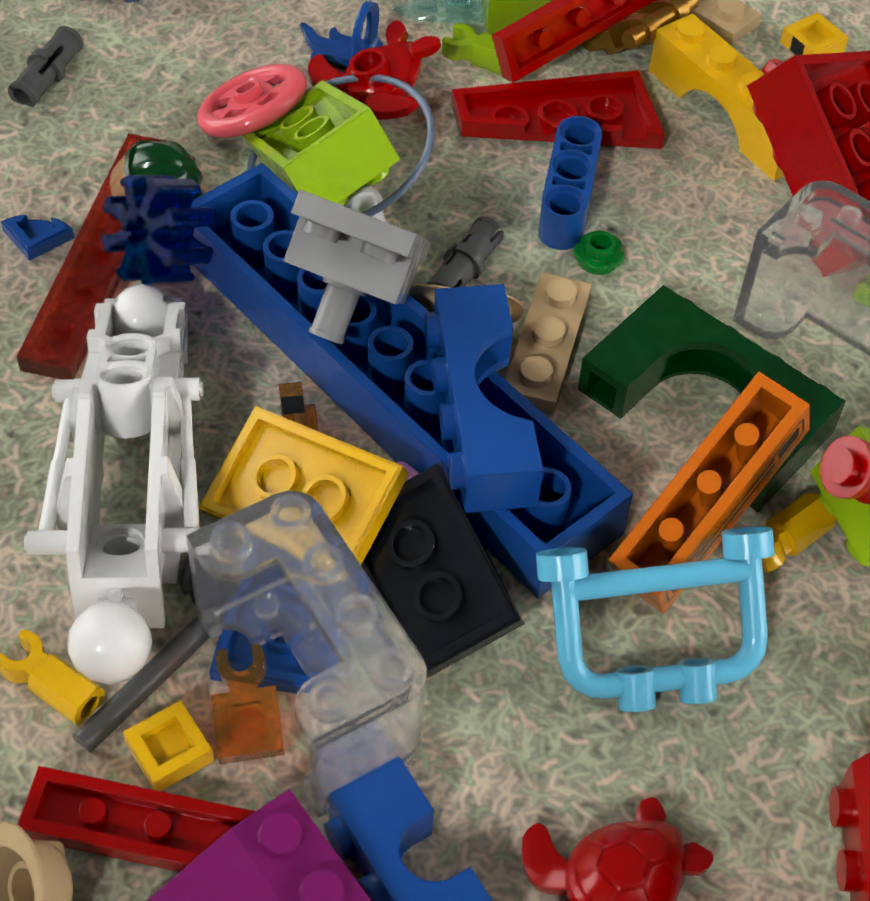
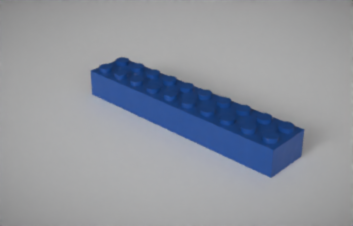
[176,163,633,598]

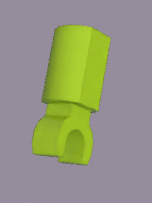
[441,23,502,76]

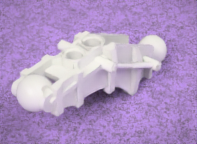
[24,284,211,685]

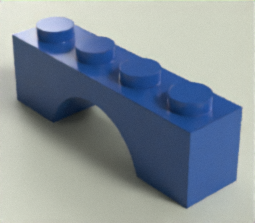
[424,284,543,513]

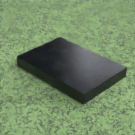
[357,463,525,683]

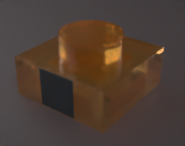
[278,382,318,431]

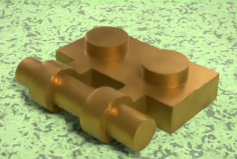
[582,0,699,55]

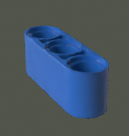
[538,116,602,250]

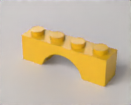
[649,13,784,181]

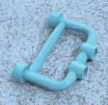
[536,526,775,712]

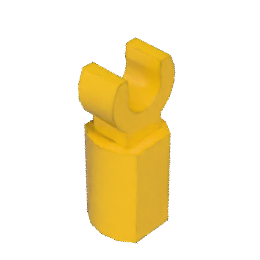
[762,493,836,573]
[0,629,105,726]

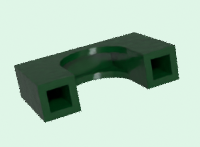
[578,285,846,512]

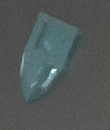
[391,0,483,23]

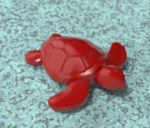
[308,20,442,120]
[521,797,714,901]

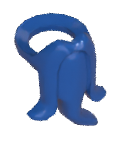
[300,1,383,67]

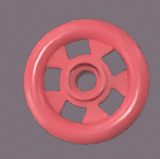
[197,64,307,138]

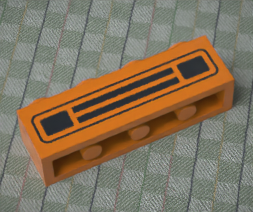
[608,371,810,614]

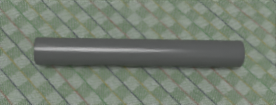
[72,605,224,753]

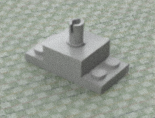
[283,189,432,344]

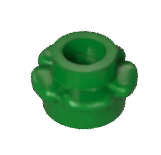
[573,231,625,275]

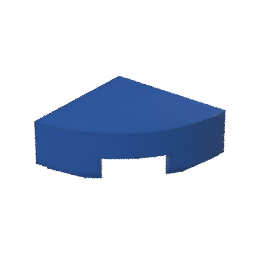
[1,215,75,261]

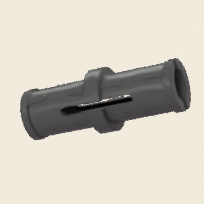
[8,26,84,107]
[426,216,504,288]

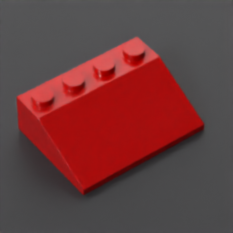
[747,51,870,275]

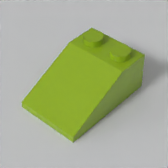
[242,80,400,206]

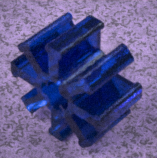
[101,175,215,286]

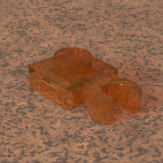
[211,644,285,764]

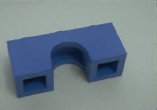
[324,756,492,901]

